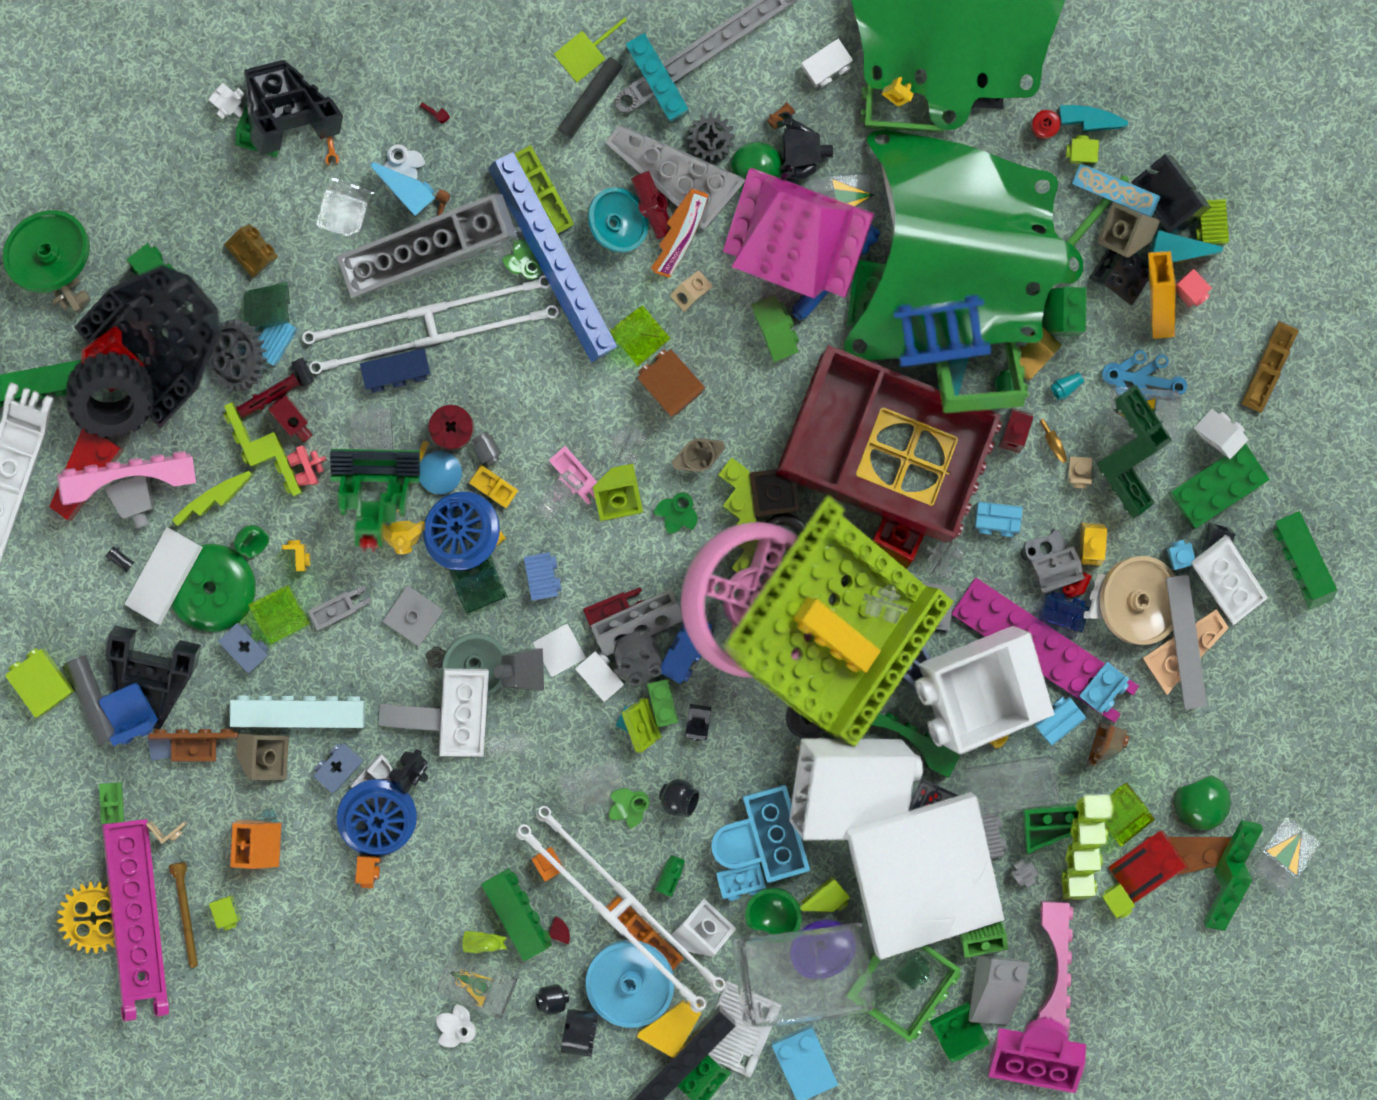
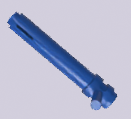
[790,224,881,321]

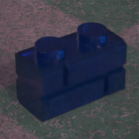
[1038,591,1090,633]

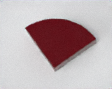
[549,916,570,945]

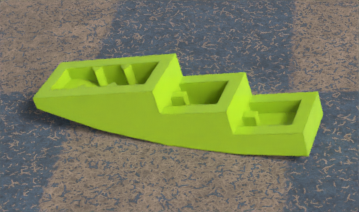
[514,144,575,234]
[172,471,254,526]

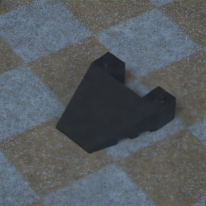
[244,60,343,155]
[105,625,201,729]

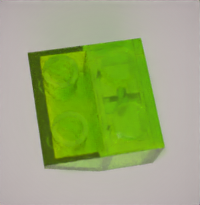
[248,585,311,644]
[1105,782,1155,847]

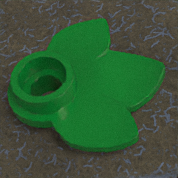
[654,492,698,534]

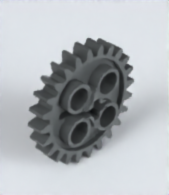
[208,319,267,391]

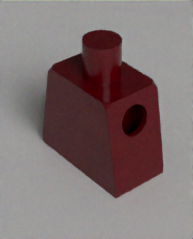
[268,393,313,443]
[998,407,1034,453]

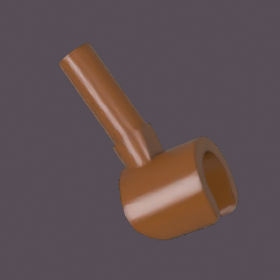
[435,190,450,216]

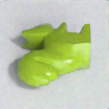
[462,930,508,953]

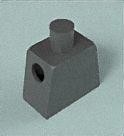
[494,648,544,691]

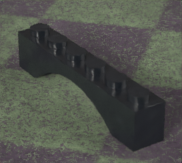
[627,1005,736,1100]

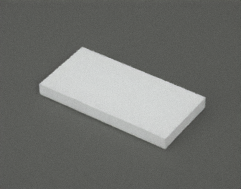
[125,527,203,625]
[1191,535,1268,625]
[439,668,489,757]

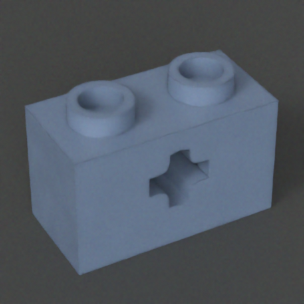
[218,623,270,673]
[313,742,365,794]

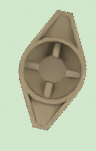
[672,438,726,472]

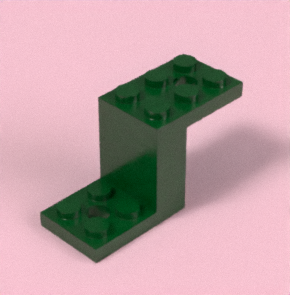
[1097,385,1172,519]

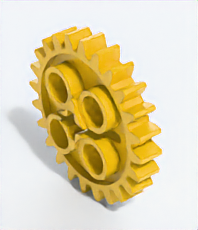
[57,881,115,954]

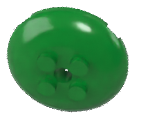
[171,544,256,632]

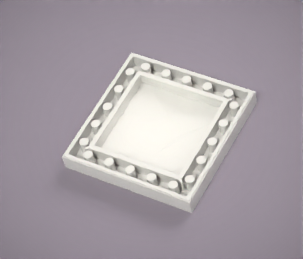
[846,792,1004,960]

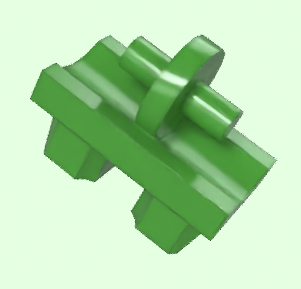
[99,782,125,824]

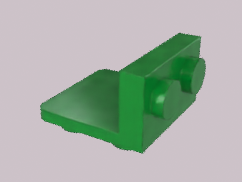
[929,1001,990,1063]

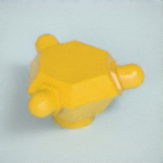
[383,521,426,554]

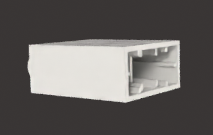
[789,739,922,840]

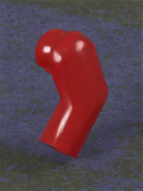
[1062,572,1092,598]

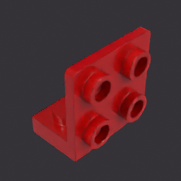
[82,326,144,392]

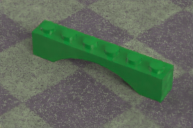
[870,712,961,778]

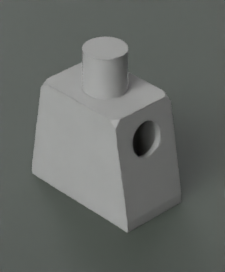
[105,476,155,529]

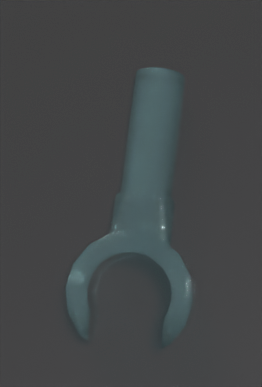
[262,808,284,837]

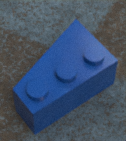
[661,623,714,684]

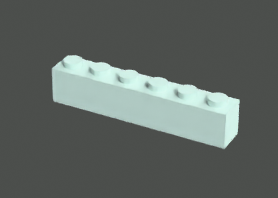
[230,695,365,728]

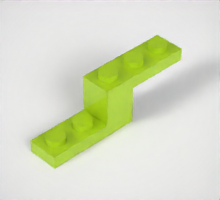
[223,402,303,497]

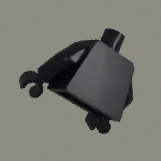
[777,111,833,180]

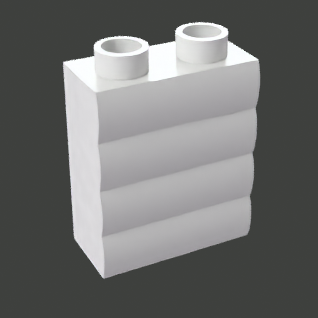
[915,626,1054,754]

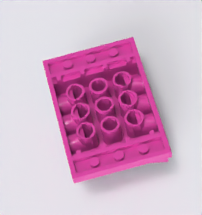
[723,168,874,298]

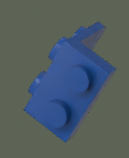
[99,683,158,746]

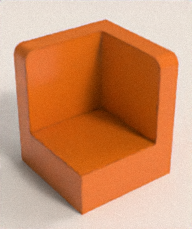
[532,847,565,882]

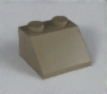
[1097,201,1160,257]

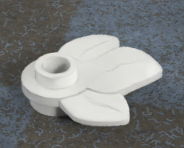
[384,145,425,180]
[436,1004,476,1047]

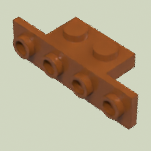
[148,729,238,762]

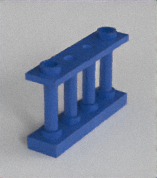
[894,295,991,366]

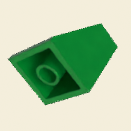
[1036,287,1087,336]

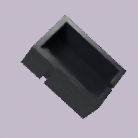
[1131,154,1212,235]

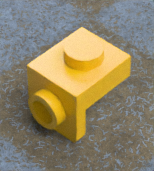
[282,540,311,571]

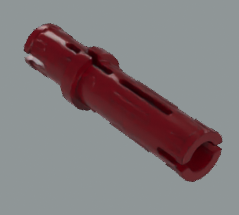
[236,374,300,419]

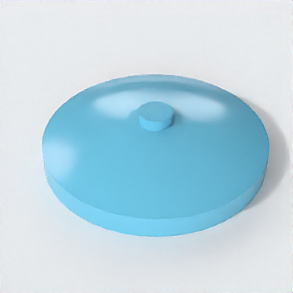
[586,940,675,1028]

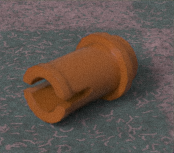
[767,102,795,129]

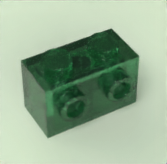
[894,951,931,991]

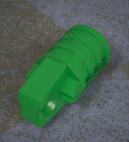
[654,855,685,897]

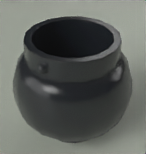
[659,779,700,817]

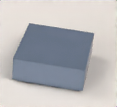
[147,739,171,761]

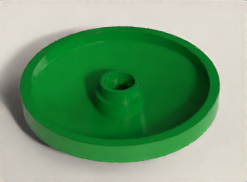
[3,210,90,293]

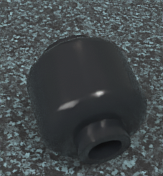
[535,984,569,1015]

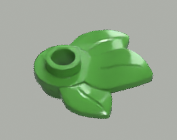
[502,239,542,280]
[609,788,650,828]

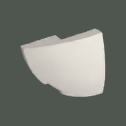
[349,754,393,813]

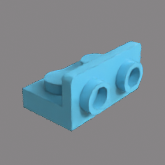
[1079,662,1129,713]
[716,862,766,901]

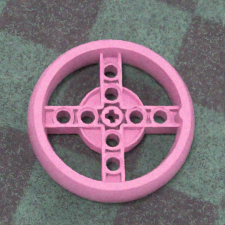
[681,522,812,678]

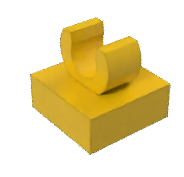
[882,77,914,107]

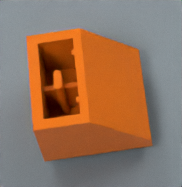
[230,819,282,869]

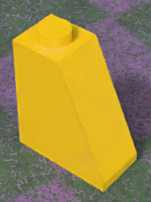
[637,999,702,1057]

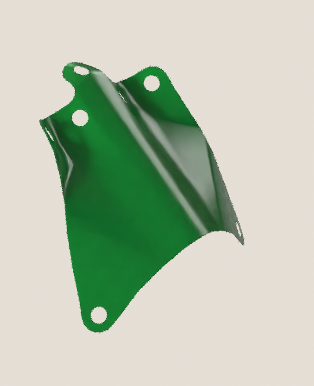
[851,0,1065,130]
[844,130,1084,361]

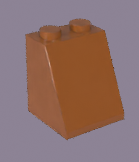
[637,349,705,419]

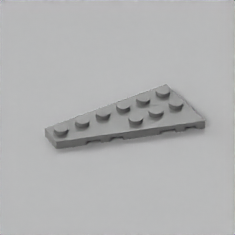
[605,125,746,230]

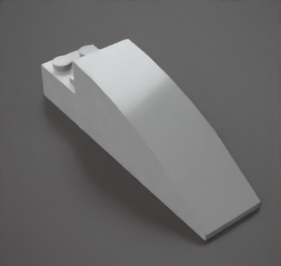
[337,194,517,298]

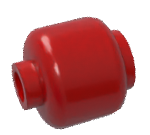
[1030,109,1061,140]

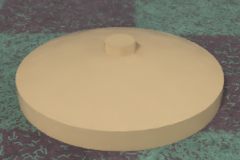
[1100,556,1175,645]

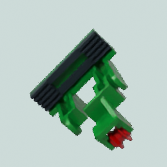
[330,449,420,553]

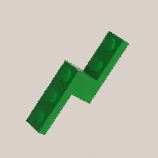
[1203,820,1263,931]

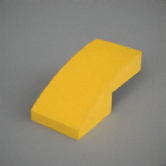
[468,464,519,508]

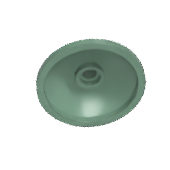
[442,633,506,696]

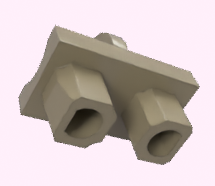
[51,276,91,313]

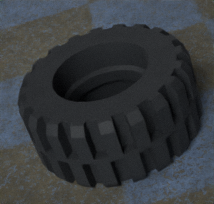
[66,352,153,438]

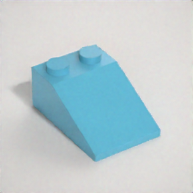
[369,162,435,215]
[771,1024,838,1100]

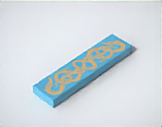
[1072,163,1160,217]

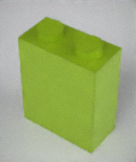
[5,648,76,718]

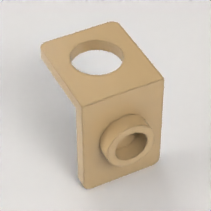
[670,271,713,311]
[146,821,188,844]

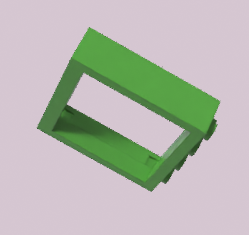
[860,66,946,133]
[935,341,1028,413]
[844,945,961,1042]

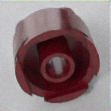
[428,404,475,450]

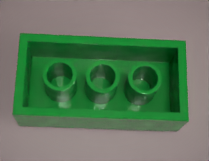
[1168,443,1270,529]

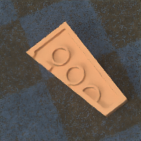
[1142,609,1229,695]

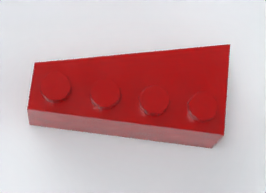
[49,428,124,521]

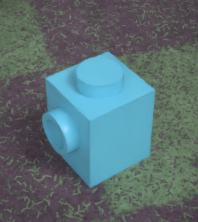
[1166,540,1195,570]

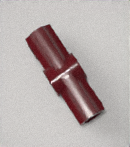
[631,171,671,239]

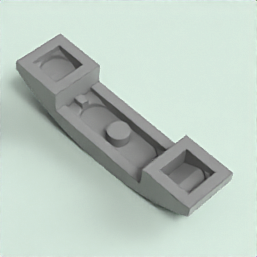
[378,703,441,731]

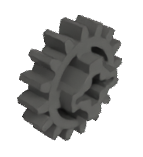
[687,113,735,162]

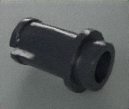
[291,357,314,387]
[105,546,135,573]

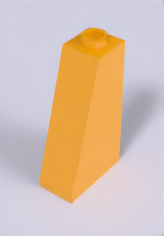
[1148,251,1175,339]

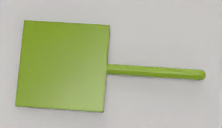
[554,17,627,83]

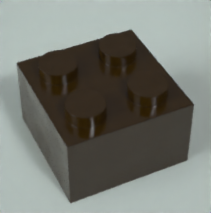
[750,469,800,517]

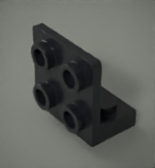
[1089,248,1149,305]

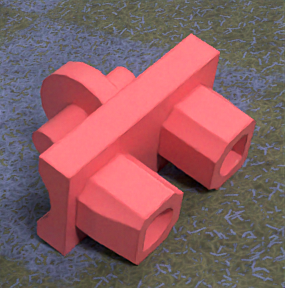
[287,445,327,486]

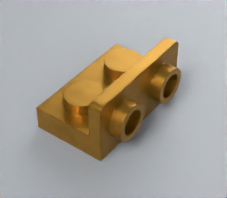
[224,224,278,278]

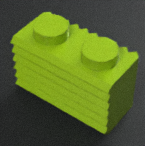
[1195,199,1229,245]

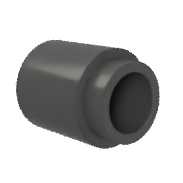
[472,431,502,466]

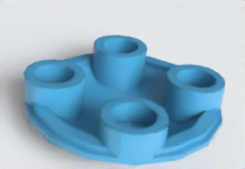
[420,451,462,495]

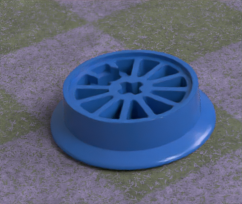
[423,492,500,570]
[336,779,417,856]

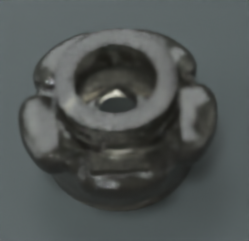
[426,646,446,668]

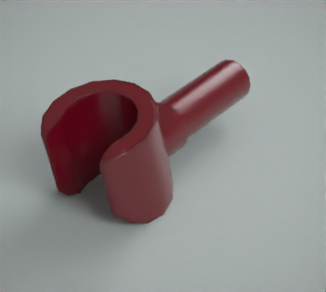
[420,102,450,123]

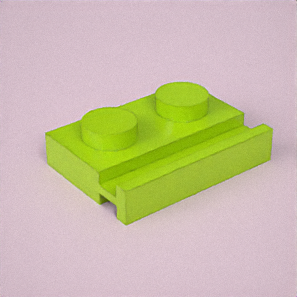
[622,698,662,752]

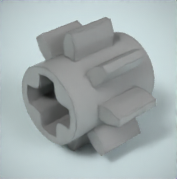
[1011,860,1038,888]

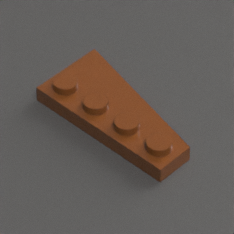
[1148,836,1232,875]

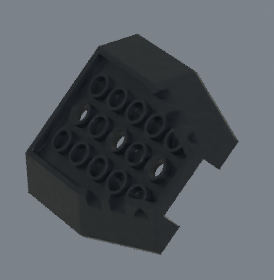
[74,265,220,428]

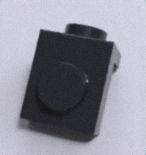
[685,704,712,741]

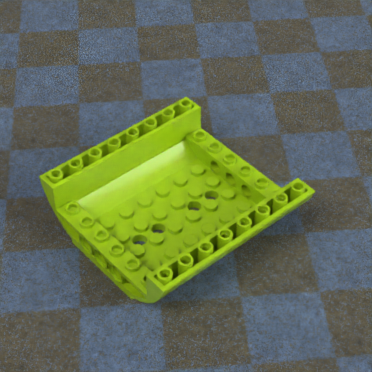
[724,496,954,747]

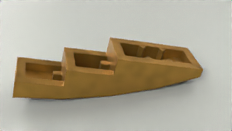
[1241,320,1299,413]

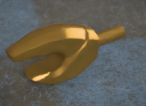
[1039,418,1068,463]

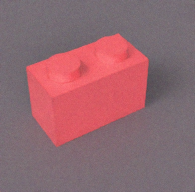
[1175,269,1212,307]

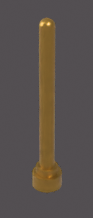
[169,862,198,968]

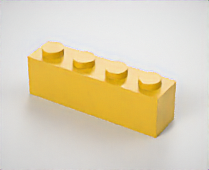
[793,597,881,673]

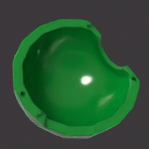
[729,142,785,193]
[1174,775,1232,831]
[745,888,802,943]

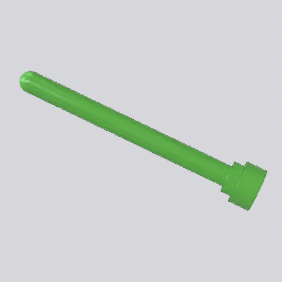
[1067,175,1129,246]

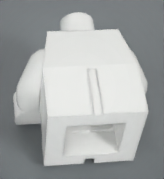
[208,83,244,119]

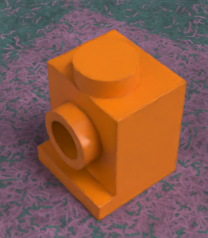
[355,855,381,888]

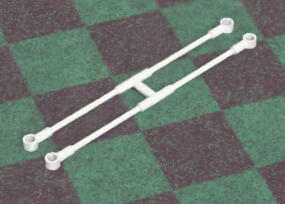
[302,275,559,374]
[516,806,725,1013]

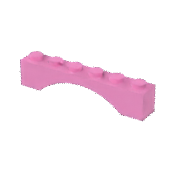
[57,451,196,504]
[1037,901,1073,1031]

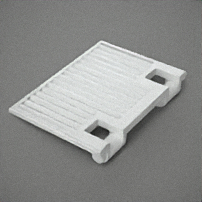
[708,981,781,1078]

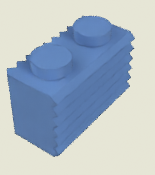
[524,552,562,601]

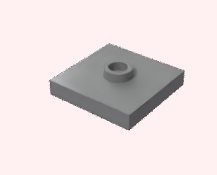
[382,585,444,646]

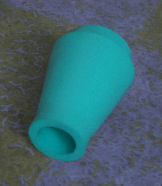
[1050,372,1084,400]

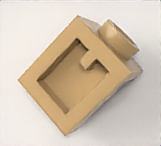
[1068,457,1092,488]

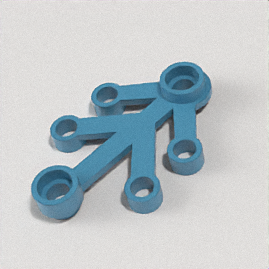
[1102,350,1187,410]

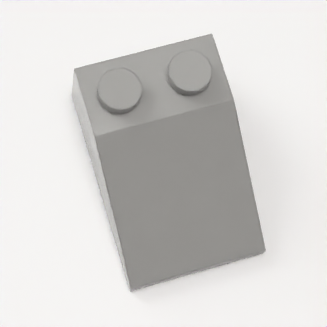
[969,955,1029,1025]

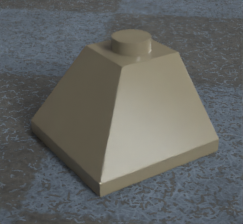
[236,734,289,780]

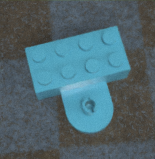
[712,784,810,883]

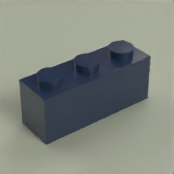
[359,348,432,393]

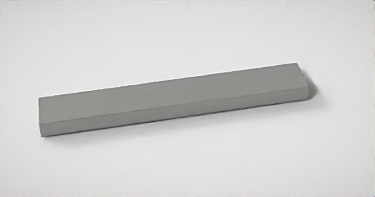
[1166,575,1207,710]

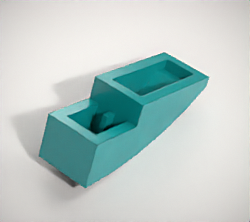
[1057,105,1128,133]

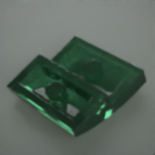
[244,282,290,330]

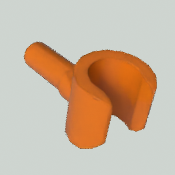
[325,136,339,165]

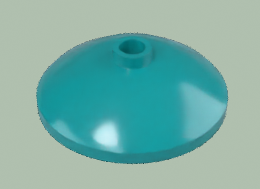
[588,187,649,253]

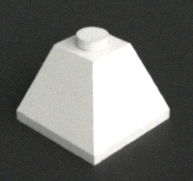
[671,899,736,957]

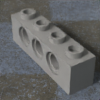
[590,589,683,656]

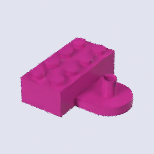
[988,1016,1086,1093]

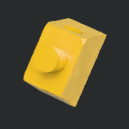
[1079,523,1107,566]

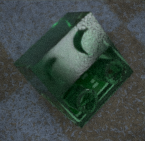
[449,555,508,614]

